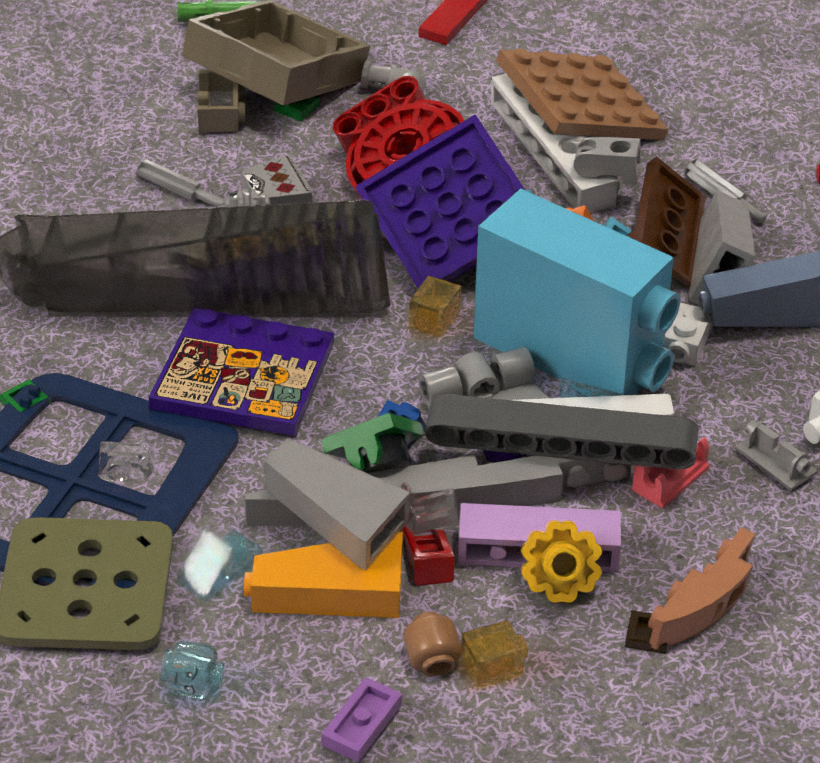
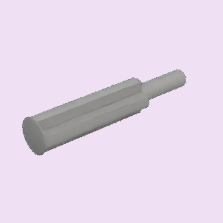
[685,158,766,224]
[137,159,225,208]

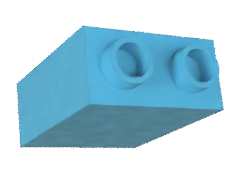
[474,189,681,397]

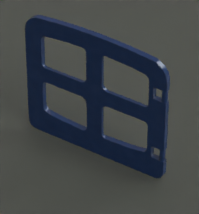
[0,373,239,589]

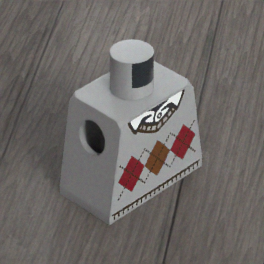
[226,154,313,222]

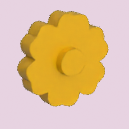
[521,520,602,603]

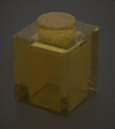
[409,275,461,338]
[461,620,528,689]

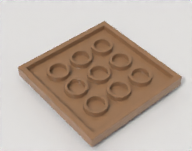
[496,48,669,140]

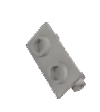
[735,420,818,491]

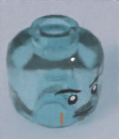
[160,640,225,700]

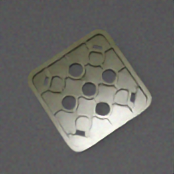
[0,517,173,650]

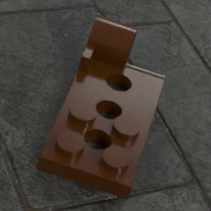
[626,156,706,288]

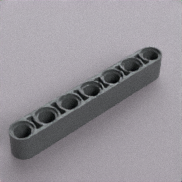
[425,394,699,469]

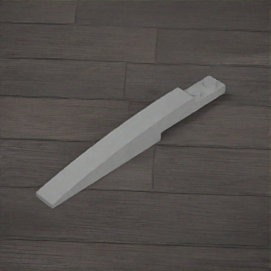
[244,455,631,526]

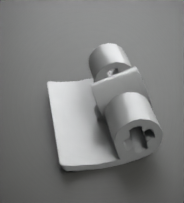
[419,347,550,408]

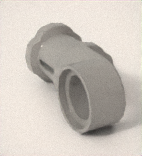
[361,60,426,92]

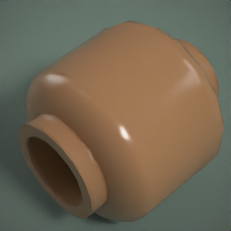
[403,611,462,677]

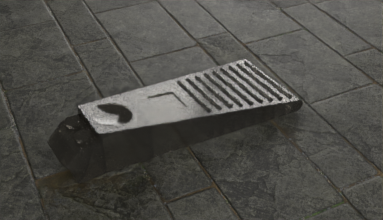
[0,200,391,318]

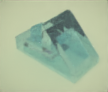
[177,529,263,602]

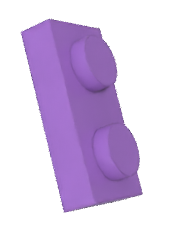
[321,677,402,763]

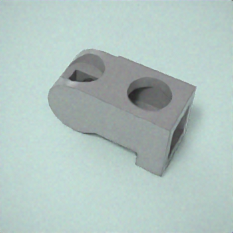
[573,137,642,185]

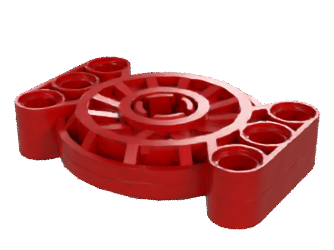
[332,76,464,199]

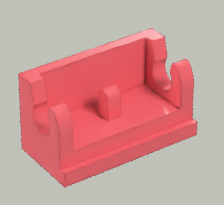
[632,437,710,509]

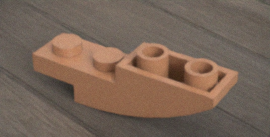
[648,527,755,650]

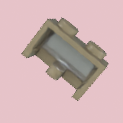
[197,70,246,135]

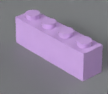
[458,503,621,572]

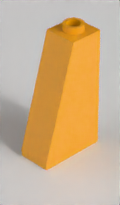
[244,532,403,618]

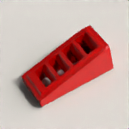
[400,516,454,586]

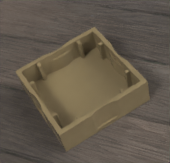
[182,0,370,105]

